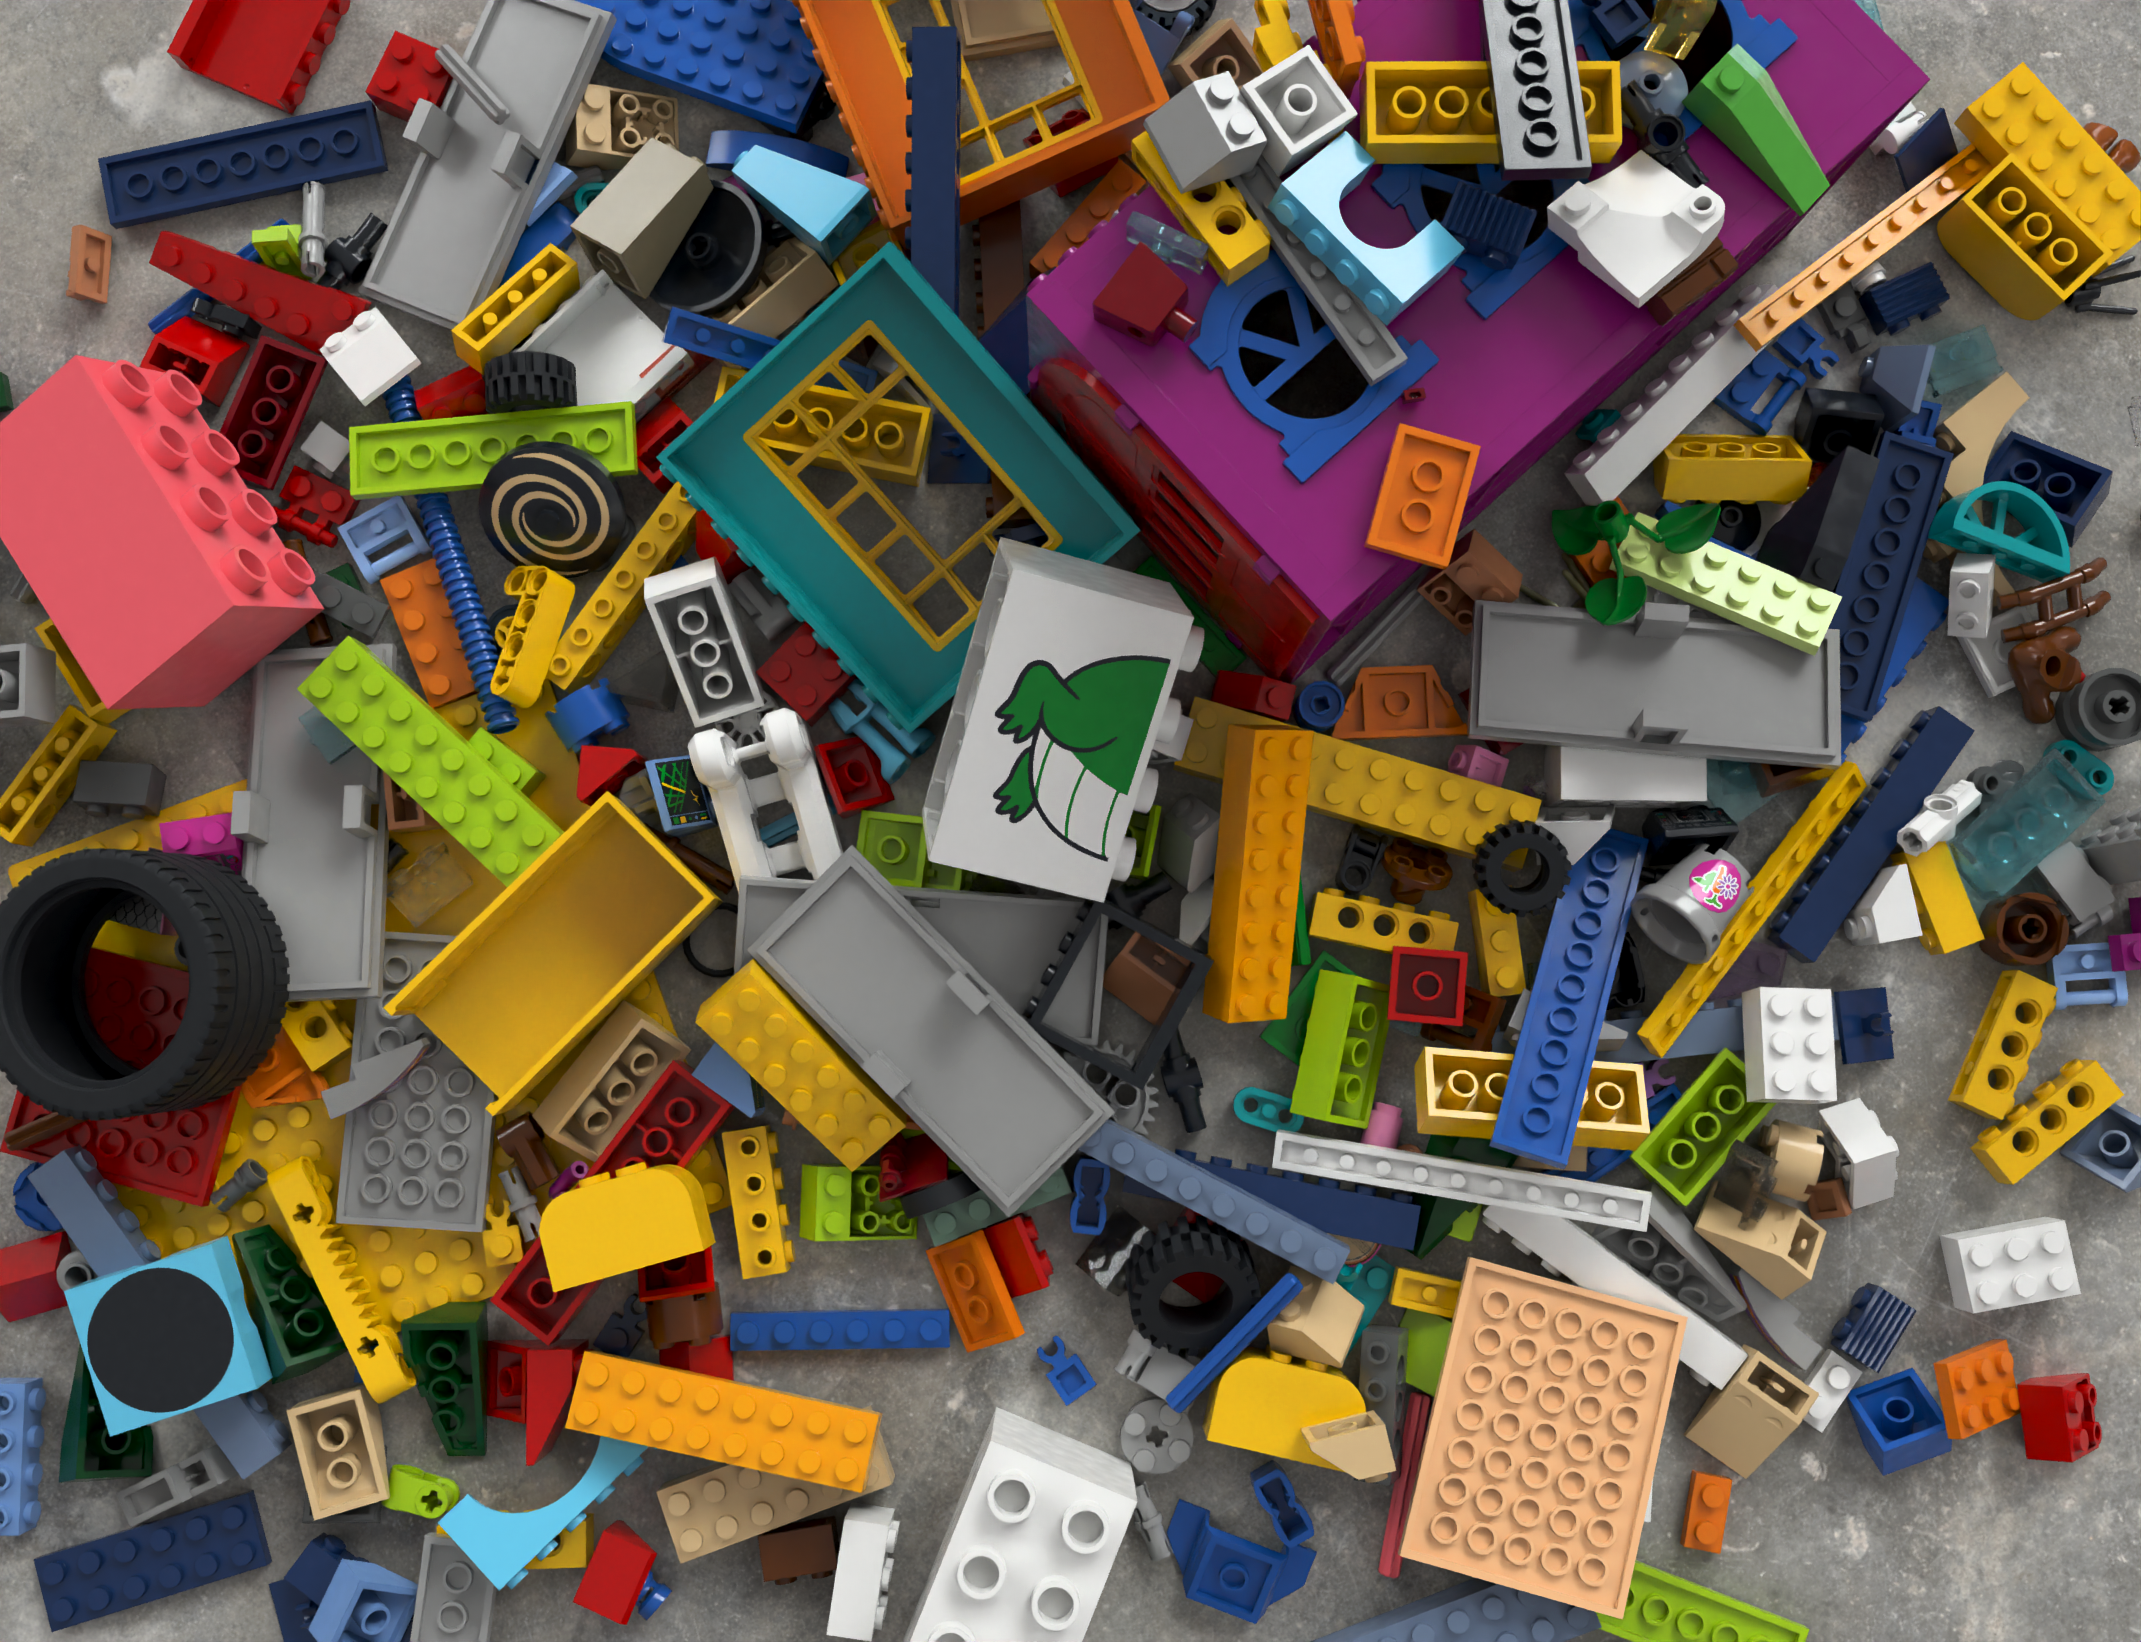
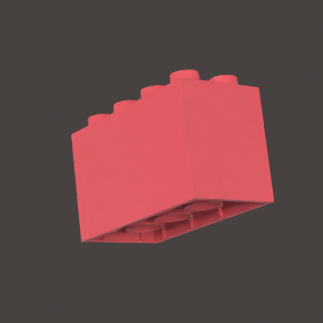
[0,355,324,710]

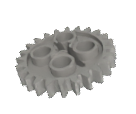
[1063,1040,1159,1154]

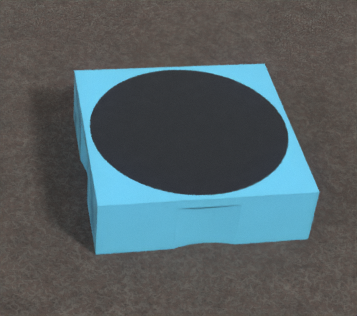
[64,1236,273,1437]

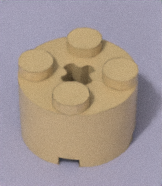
[1750,1119,1824,1202]

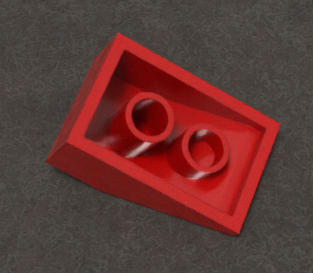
[526,1339,593,1466]

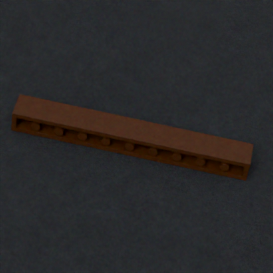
[972,200,1036,529]

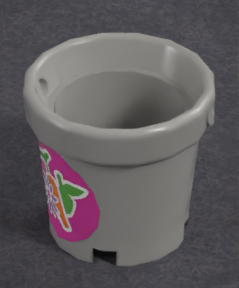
[1630,844,1754,965]

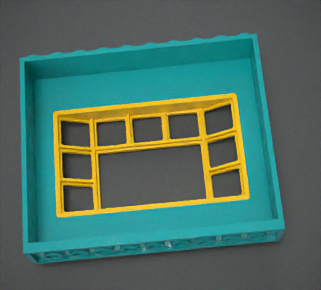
[656,241,1141,734]

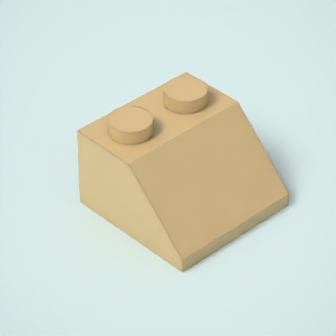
[1267,1265,1365,1368]
[1301,1410,1396,1483]

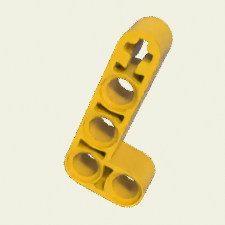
[490,566,575,709]

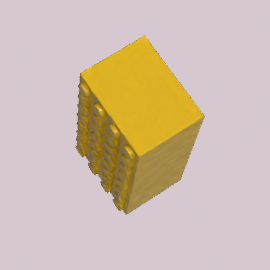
[383,791,723,1116]

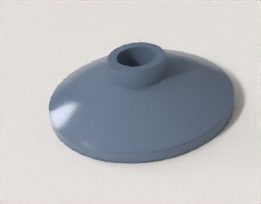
[1619,51,1688,130]

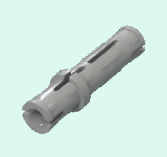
[298,181,328,277]

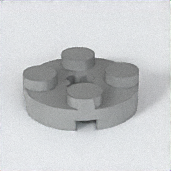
[1120,1397,1194,1474]

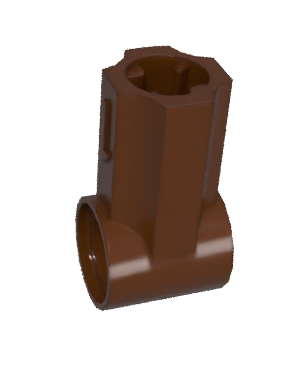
[495,1111,561,1191]

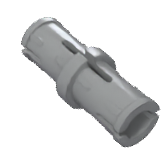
[498,1166,541,1243]
[1133,1481,1173,1561]

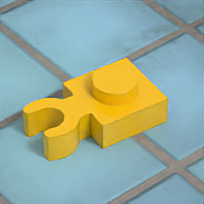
[482,1200,526,1268]

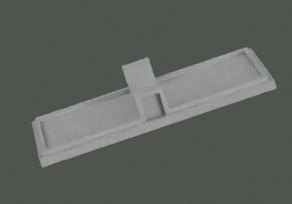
[358,0,617,331]
[1467,600,1841,769]
[231,643,397,1002]
[747,845,1115,1217]
[734,875,1108,1045]

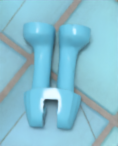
[828,678,936,784]

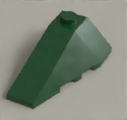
[1405,1134,1519,1260]
[232,1224,348,1384]
[401,1302,488,1456]
[59,1344,154,1483]

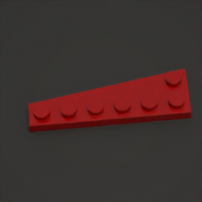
[149,231,372,357]

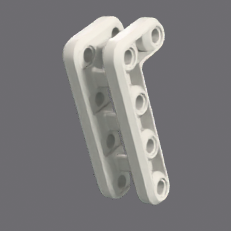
[688,708,844,894]

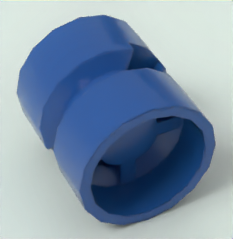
[1293,681,1345,733]

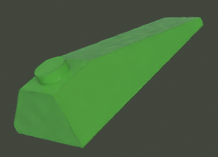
[1682,43,1830,217]

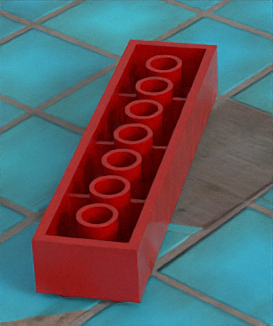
[490,1059,735,1346]

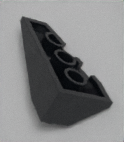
[1755,445,1880,592]

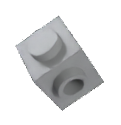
[299,421,350,481]

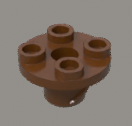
[1381,838,1453,905]

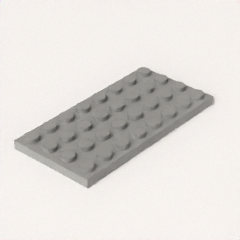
[335,931,498,1232]

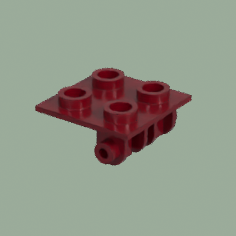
[878,1132,949,1202]

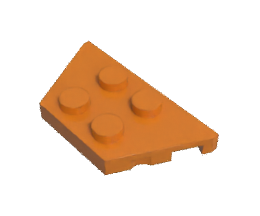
[1330,665,1468,741]
[241,1026,330,1109]

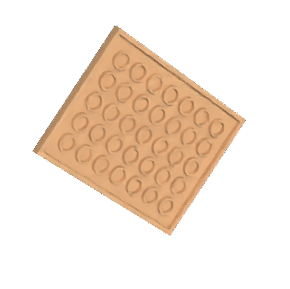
[1398,1257,1688,1619]

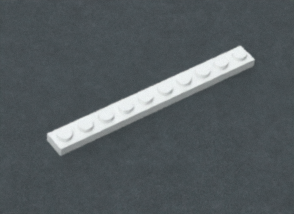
[1272,1130,1652,1232]

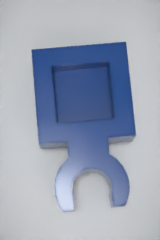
[1772,318,1840,380]
[1037,1336,1097,1406]

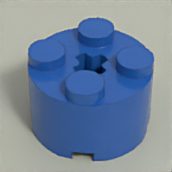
[545,678,630,754]

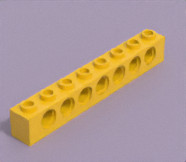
[546,481,696,694]

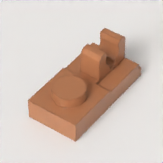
[66,224,112,304]

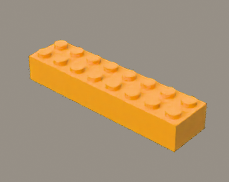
[1202,724,1314,1023]
[565,1350,883,1493]

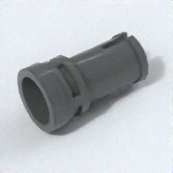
[210,1159,268,1212]

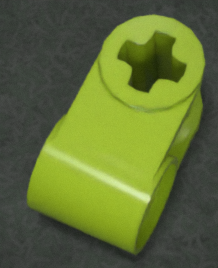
[381,1464,460,1519]

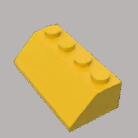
[1653,434,1812,505]

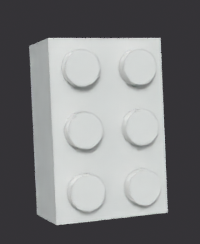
[1742,987,1837,1104]
[1940,1217,2081,1314]
[826,1502,900,1642]

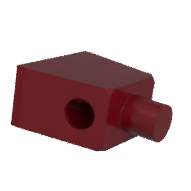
[1092,241,1199,347]

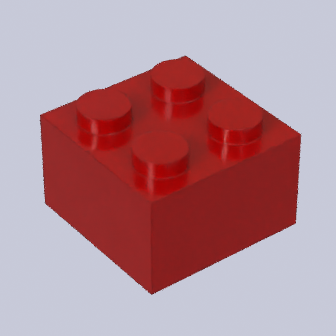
[365,30,453,122]
[756,621,859,727]
[1387,946,1468,1026]

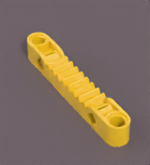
[267,1155,417,1404]

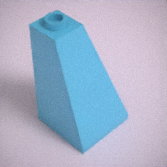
[731,145,877,266]

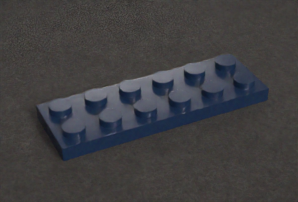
[34,1490,272,1632]

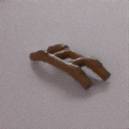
[1996,557,2111,643]

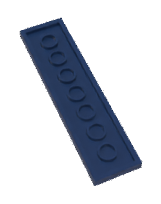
[98,100,388,229]
[1828,431,1954,723]

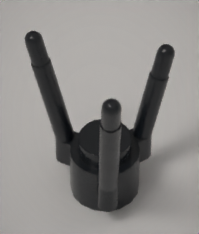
[2064,255,2141,315]

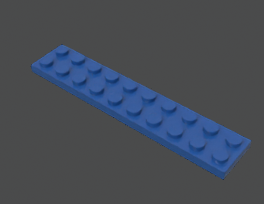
[1489,828,1649,1170]

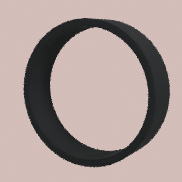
[899,1171,981,1219]

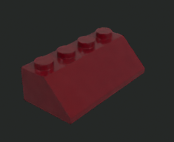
[219,335,328,491]

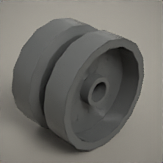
[2055,668,2141,752]

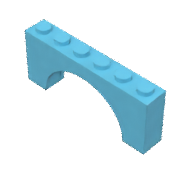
[437,1436,657,1591]

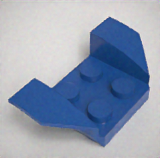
[1167,1499,1317,1624]

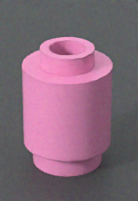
[1360,1102,1404,1149]

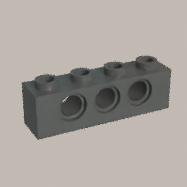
[1354,1324,1409,1486]

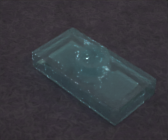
[1126,211,1209,275]

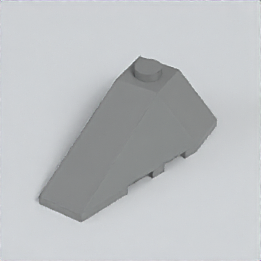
[1591,1181,1747,1322]

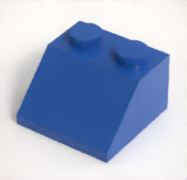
[1846,1368,1952,1476]

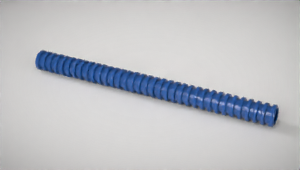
[382,375,520,734]

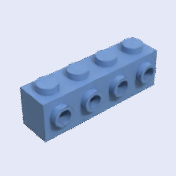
[0,1378,46,1536]

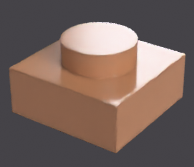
[1804,1177,1852,1221]

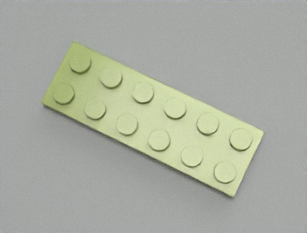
[1609,512,1842,656]

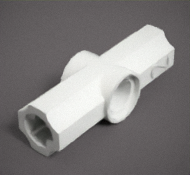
[1897,780,1982,857]

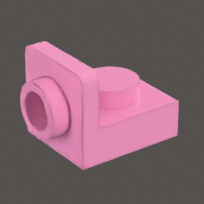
[1447,745,1509,787]

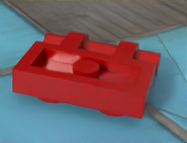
[273,465,360,548]

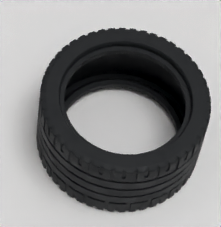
[0,848,290,1121]

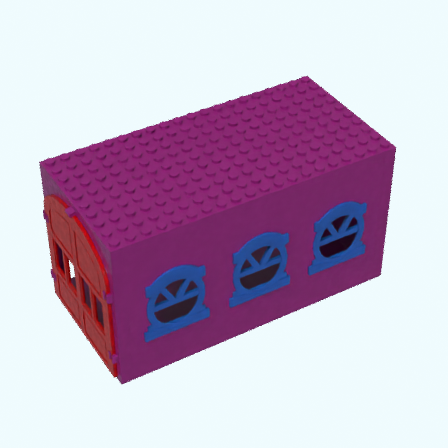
[1026,0,1931,684]

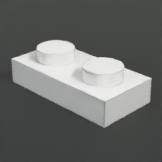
[1803,1349,1863,1433]

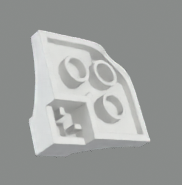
[1547,150,1725,308]

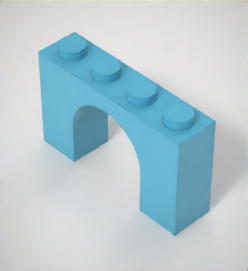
[1268,131,1465,326]

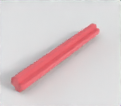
[1378,1392,1432,1578]

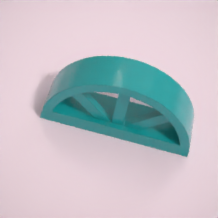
[1928,481,2070,583]

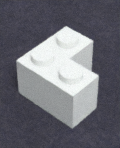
[1818,1098,1899,1210]

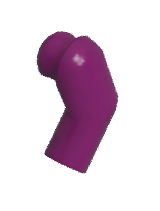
[548,1161,589,1200]

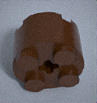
[1978,892,2069,966]
[645,1281,724,1350]

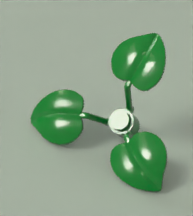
[1552,500,1721,626]

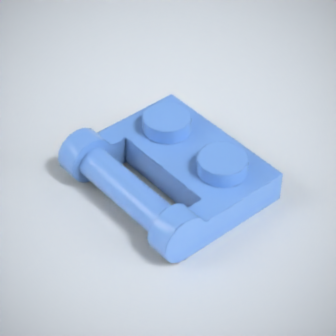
[337,496,433,584]
[2046,942,2128,1011]

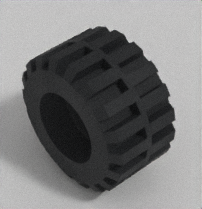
[484,351,577,414]
[1472,820,1572,917]

